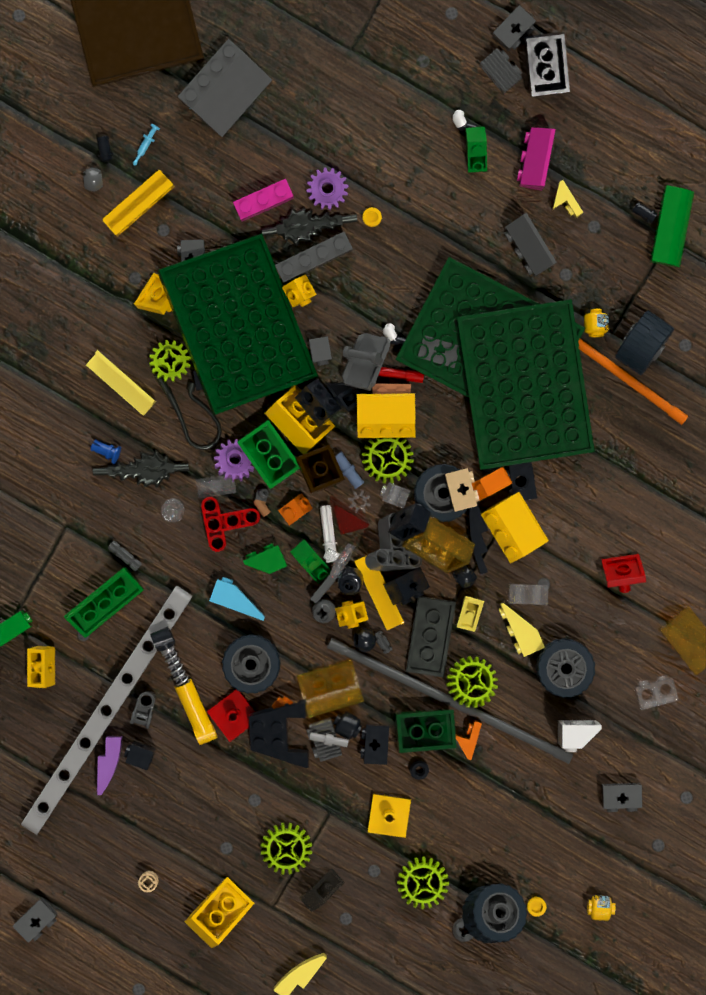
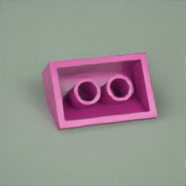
[517,127,556,191]

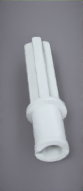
[320,505,338,563]

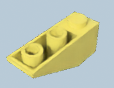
[498,602,545,657]

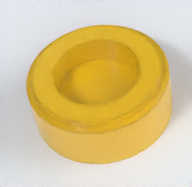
[363,207,382,227]
[527,897,547,917]

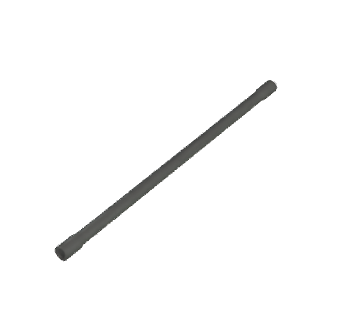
[327,638,573,764]

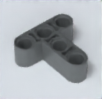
[365,513,422,572]

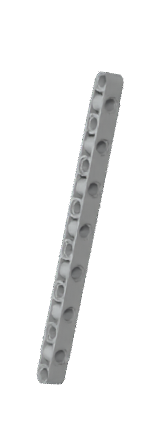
[21,586,193,835]

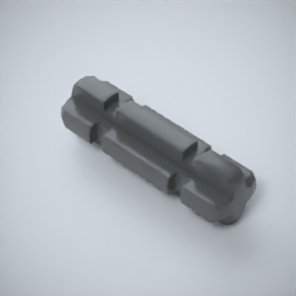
[108,541,142,571]

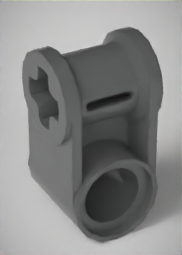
[130,690,156,729]

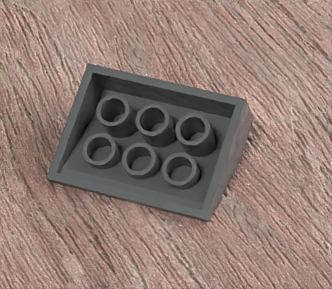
[178,39,272,137]

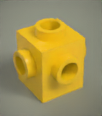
[282,274,317,307]
[335,600,368,629]

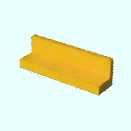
[103,170,175,237]
[354,555,404,630]

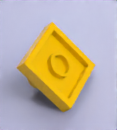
[134,273,172,315]
[368,794,411,838]

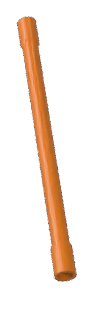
[578,338,688,425]

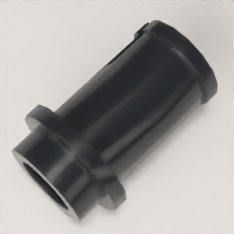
[97,136,113,162]
[632,201,657,224]

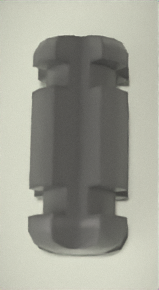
[375,631,392,654]

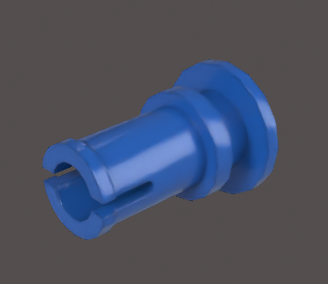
[90,439,122,464]

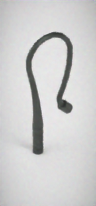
[154,374,222,450]

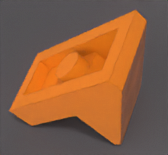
[472,466,512,500]
[456,720,482,760]

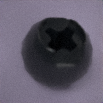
[453,564,477,588]
[354,628,376,652]

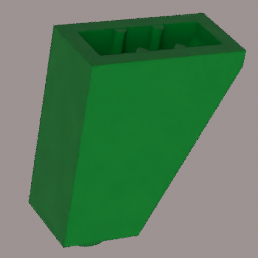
[0,610,33,647]

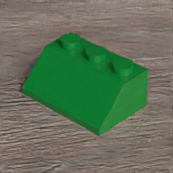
[237,420,300,489]

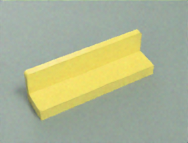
[86,350,156,416]

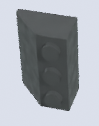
[504,213,557,277]

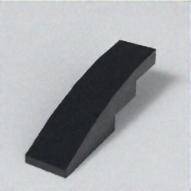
[468,504,488,575]

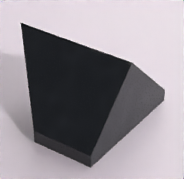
[325,383,368,414]

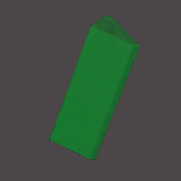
[64,567,144,638]

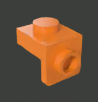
[278,493,313,526]

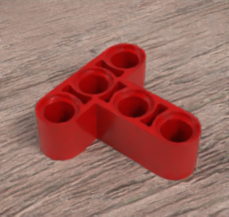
[201,497,261,552]

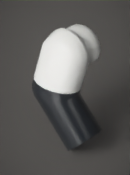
[452,110,477,132]
[383,323,406,347]

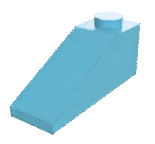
[209,577,265,621]

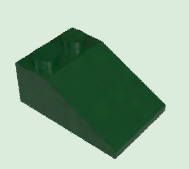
[394,709,457,753]

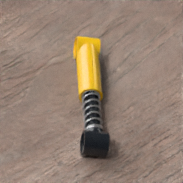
[150,626,218,745]

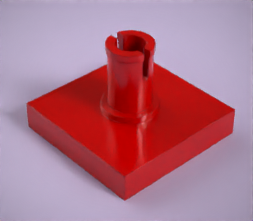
[601,554,646,593]
[207,689,255,742]

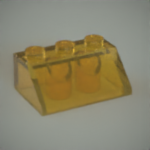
[402,517,475,573]
[658,606,706,676]
[297,659,364,718]

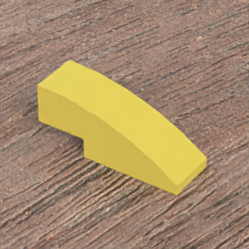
[274,953,327,995]

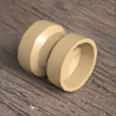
[138,871,159,892]

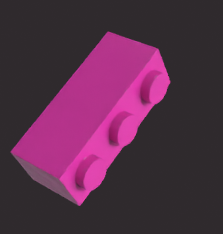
[233,179,294,222]

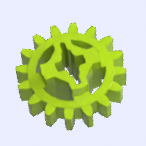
[149,340,191,382]

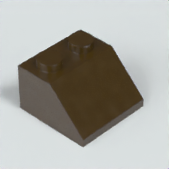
[295,444,345,493]

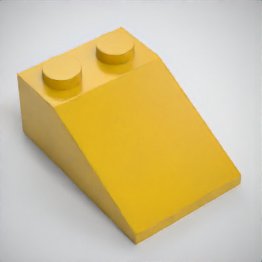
[184,877,254,948]

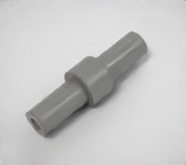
[309,732,349,747]

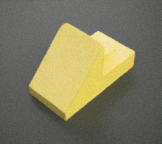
[552,180,583,218]
[457,596,484,632]

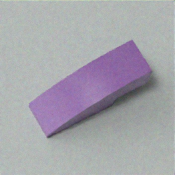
[97,736,123,795]

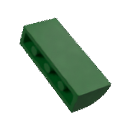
[650,185,694,268]

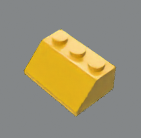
[264,385,335,455]
[357,394,416,438]
[481,492,549,564]

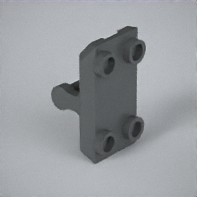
[342,333,390,391]

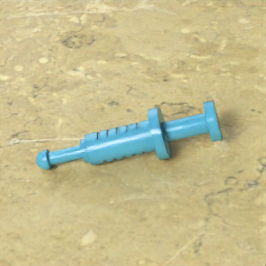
[133,124,160,165]

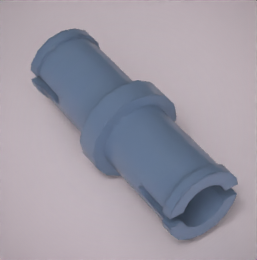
[335,451,364,489]

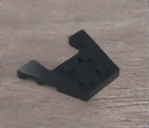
[249,699,309,768]

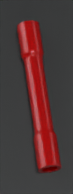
[378,367,424,383]

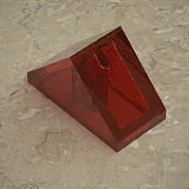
[334,505,369,535]

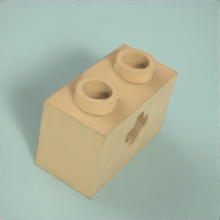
[445,468,480,512]

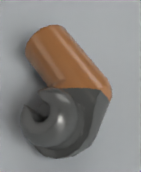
[254,488,271,517]

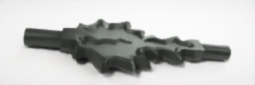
[262,208,358,246]
[93,450,189,488]

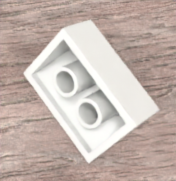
[558,720,602,752]

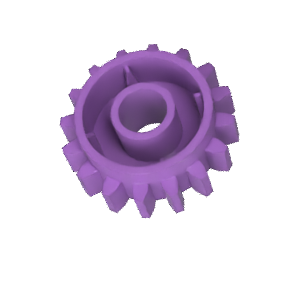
[307,167,349,210]
[214,439,254,482]

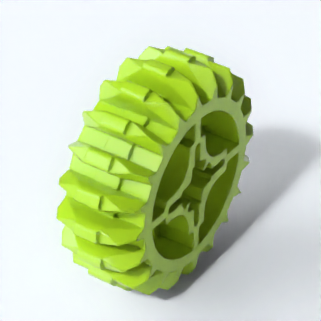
[362,438,414,484]
[446,656,498,708]
[261,823,312,875]
[397,857,449,909]

